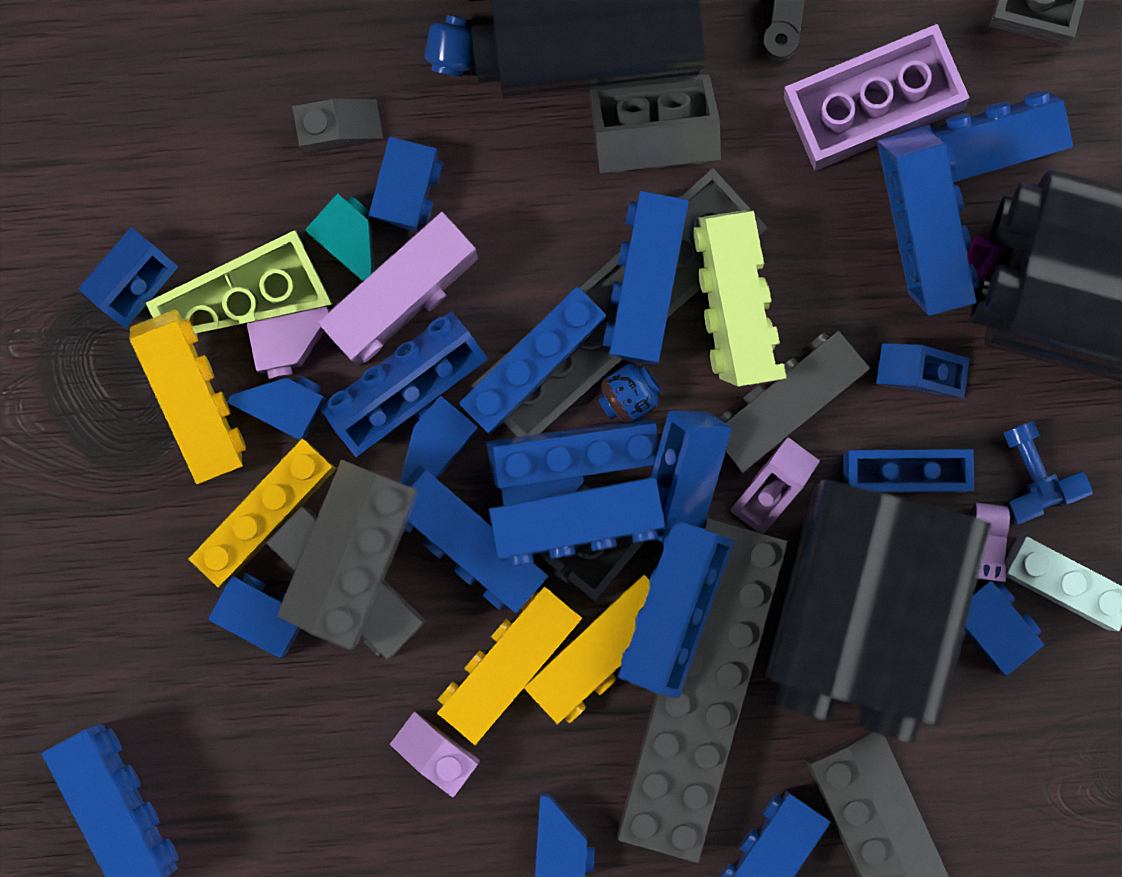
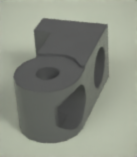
[761,0,805,63]

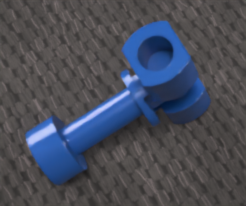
[1003,421,1093,526]

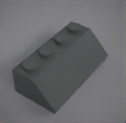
[277,460,420,650]
[806,731,949,877]

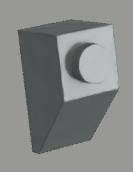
[292,99,384,155]

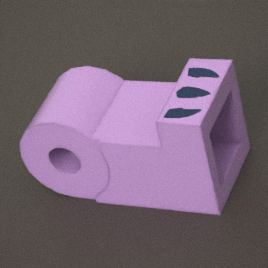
[970,502,1010,582]

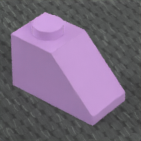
[247,306,331,380]
[730,437,820,534]
[390,711,480,797]

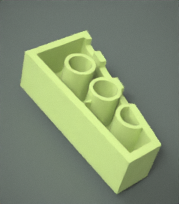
[693,210,786,386]
[146,230,333,334]

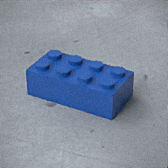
[877,128,979,316]
[41,724,179,877]

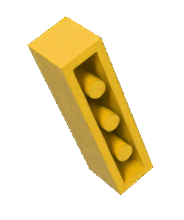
[130,309,246,485]
[188,438,337,588]
[524,574,650,725]
[437,586,582,745]

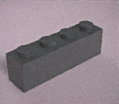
[719,331,870,474]

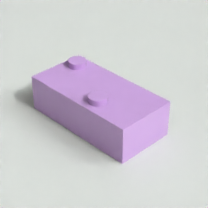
[784,24,969,171]
[318,212,478,367]

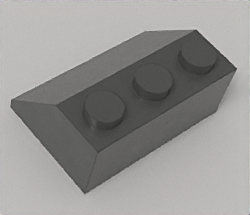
[589,74,721,173]

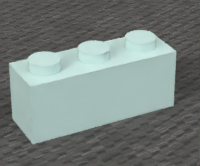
[1005,536,1122,631]

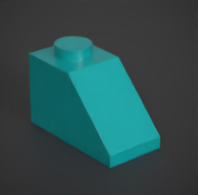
[305,193,374,282]

